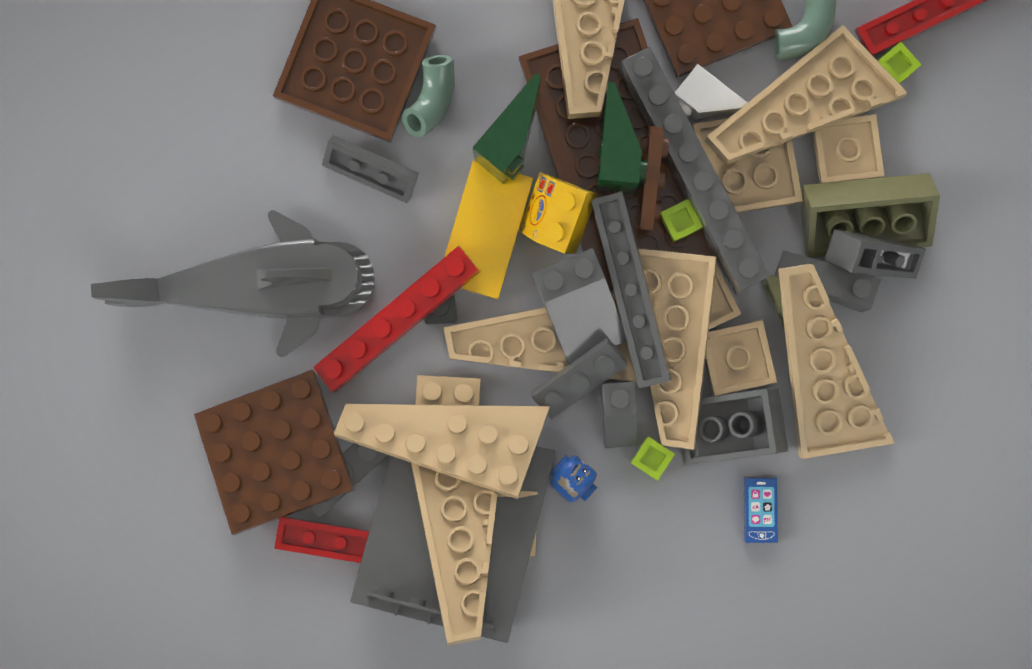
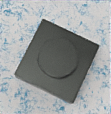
[425,294,458,325]

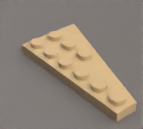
[638,248,717,450]
[778,264,895,459]

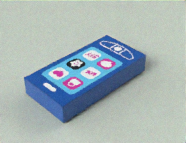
[744,478,778,543]

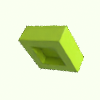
[878,42,921,84]
[660,199,703,243]
[630,436,675,481]

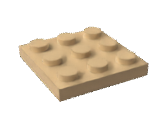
[692,118,803,213]

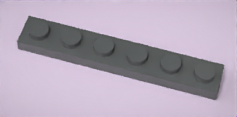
[591,191,672,388]

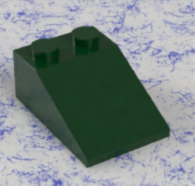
[472,73,541,184]
[596,82,647,194]

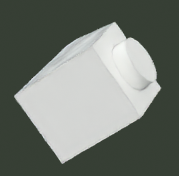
[675,64,748,120]

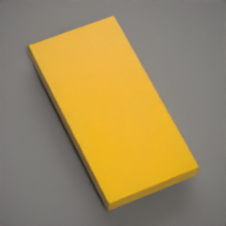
[444,161,533,300]

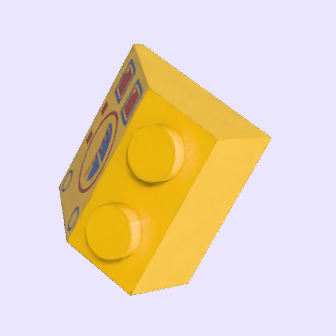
[519,172,598,254]

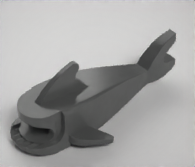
[91,210,375,357]

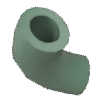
[774,0,836,61]
[402,55,455,137]

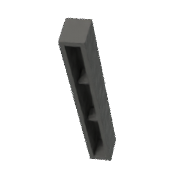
[619,47,770,294]

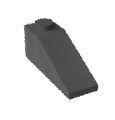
[825,229,926,279]
[774,251,881,312]

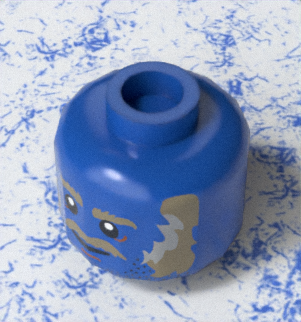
[549,455,597,503]

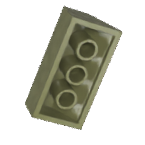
[801,173,940,258]

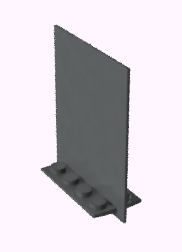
[350,446,556,643]

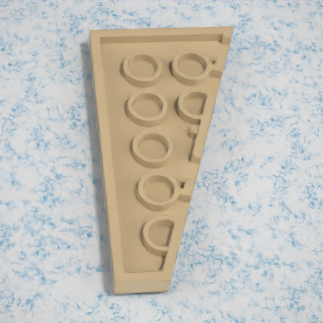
[553,0,625,119]
[705,25,907,164]
[443,293,637,383]
[334,404,550,499]
[411,463,498,646]

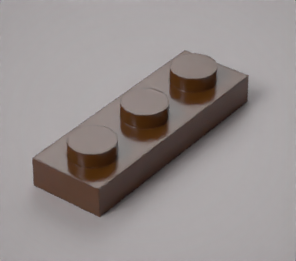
[639,126,669,230]

